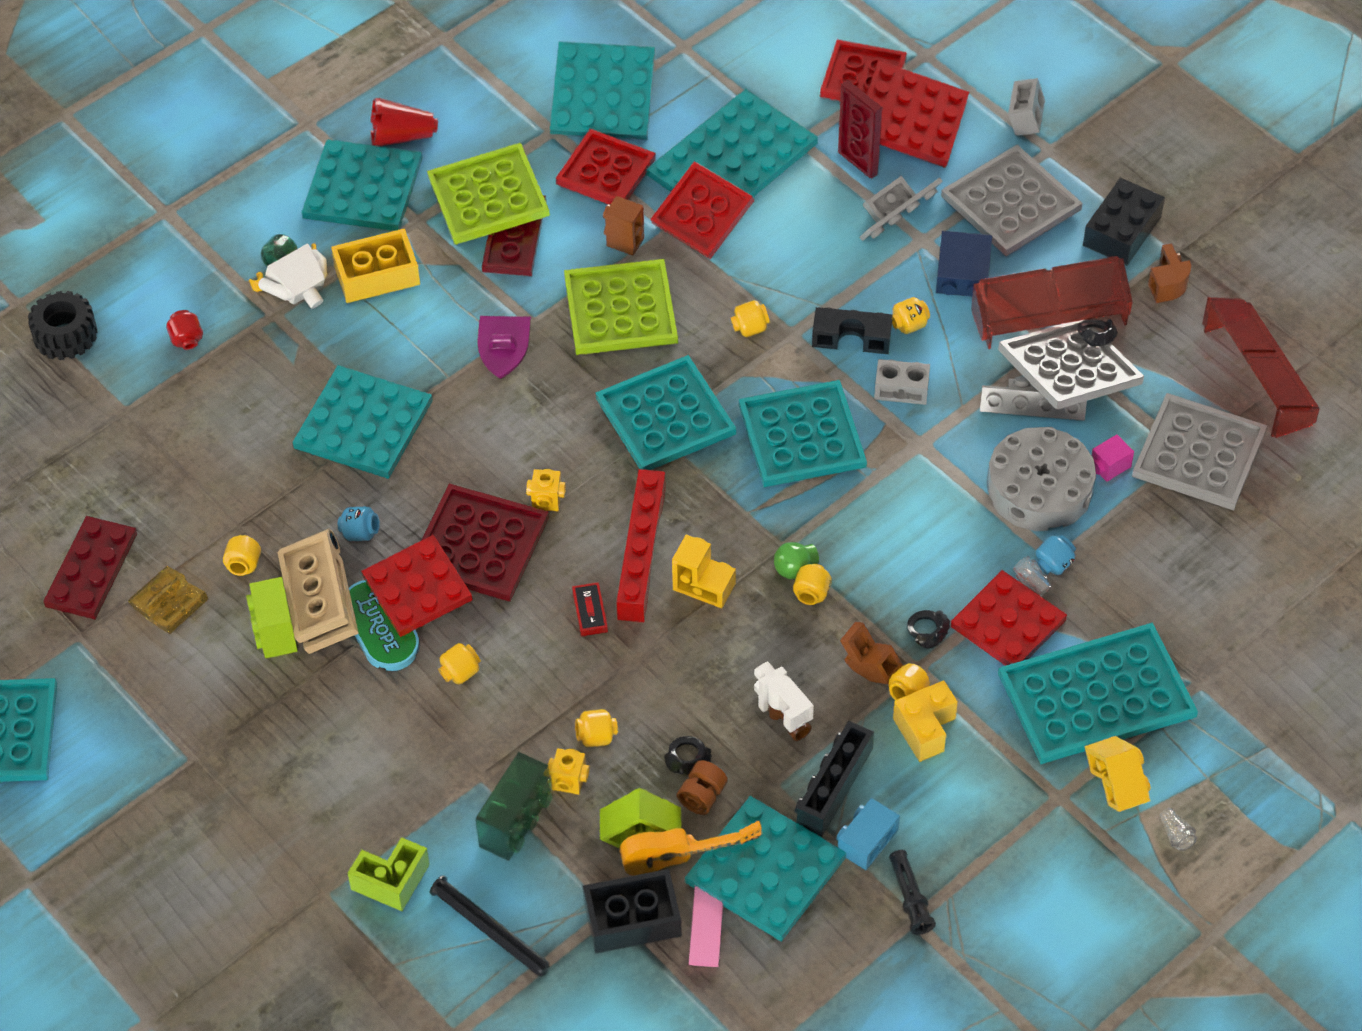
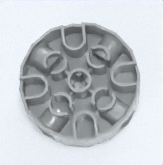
[987,427,1096,531]

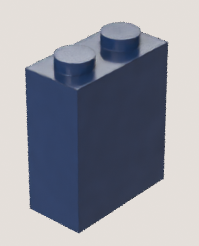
[936,231,992,298]

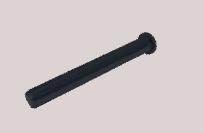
[429,875,549,976]

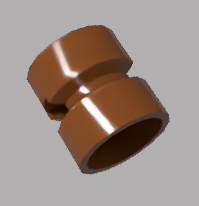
[677,760,728,815]

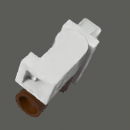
[754,662,814,741]

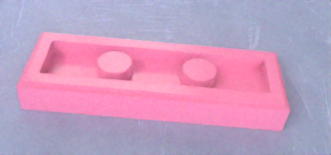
[689,886,723,967]

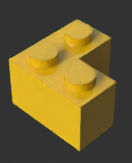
[672,535,736,608]
[893,680,958,762]
[1084,736,1151,812]

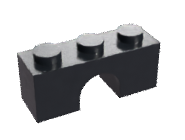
[812,307,893,354]

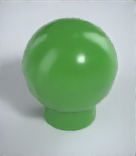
[774,542,819,579]

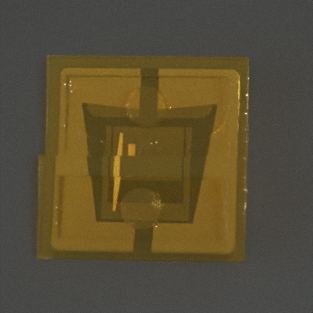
[128,566,208,634]

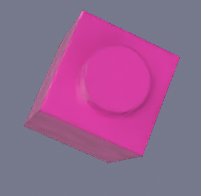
[1091,434,1134,482]

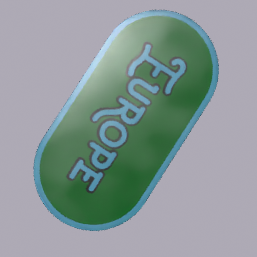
[349,580,420,671]

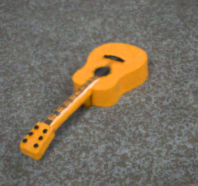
[620,821,762,876]

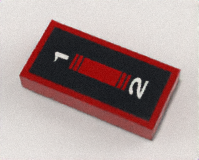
[572,582,608,637]

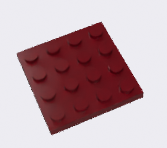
[422,483,549,602]

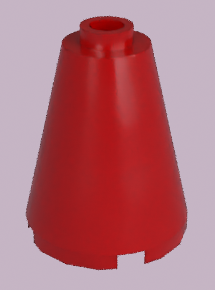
[370,98,438,147]

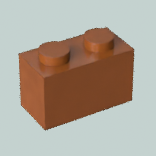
[603,196,644,256]

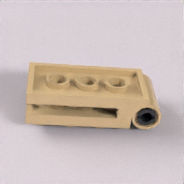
[277,528,359,654]

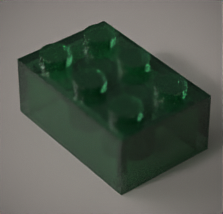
[475,752,553,861]

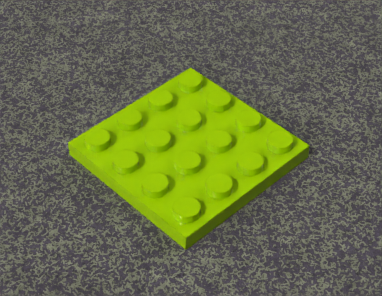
[427,142,550,245]
[564,259,678,355]

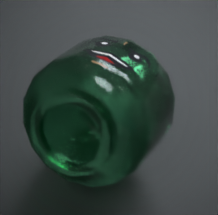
[260,234,297,267]

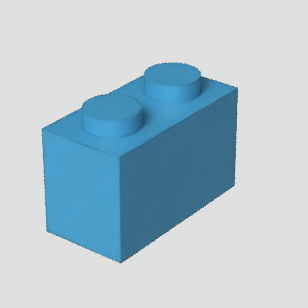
[836,798,900,870]

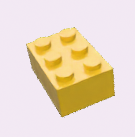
[331,228,420,303]

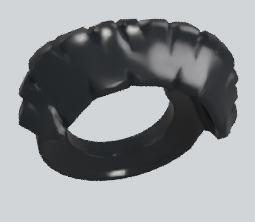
[1077,319,1118,347]
[907,610,950,649]
[664,736,712,774]

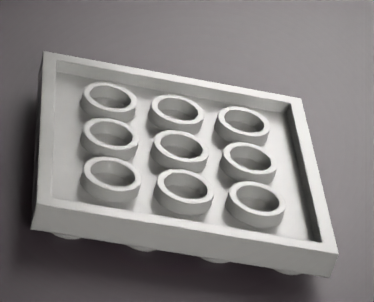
[941,145,1083,256]
[998,318,1144,410]
[1132,393,1267,510]

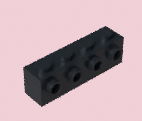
[794,720,874,837]

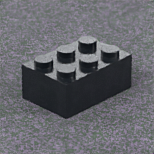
[1083,177,1165,266]
[583,869,682,953]

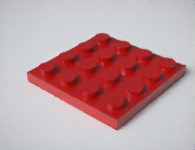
[867,60,970,168]

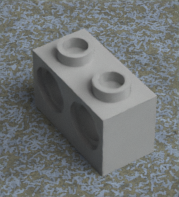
[1008,78,1045,136]
[874,359,930,405]

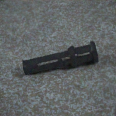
[889,850,936,935]

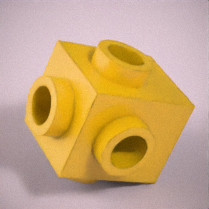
[527,469,566,511]
[547,748,590,795]

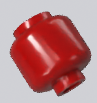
[166,310,203,350]

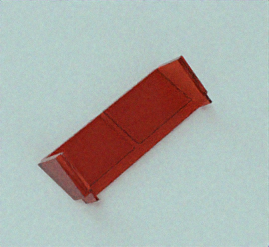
[971,256,1132,349]
[1202,297,1320,438]

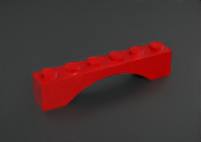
[616,469,666,623]

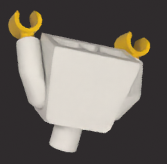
[249,243,327,309]

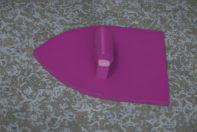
[478,316,531,379]

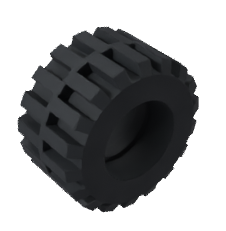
[28,291,98,360]

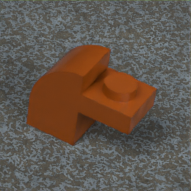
[1148,243,1191,303]
[840,622,903,684]

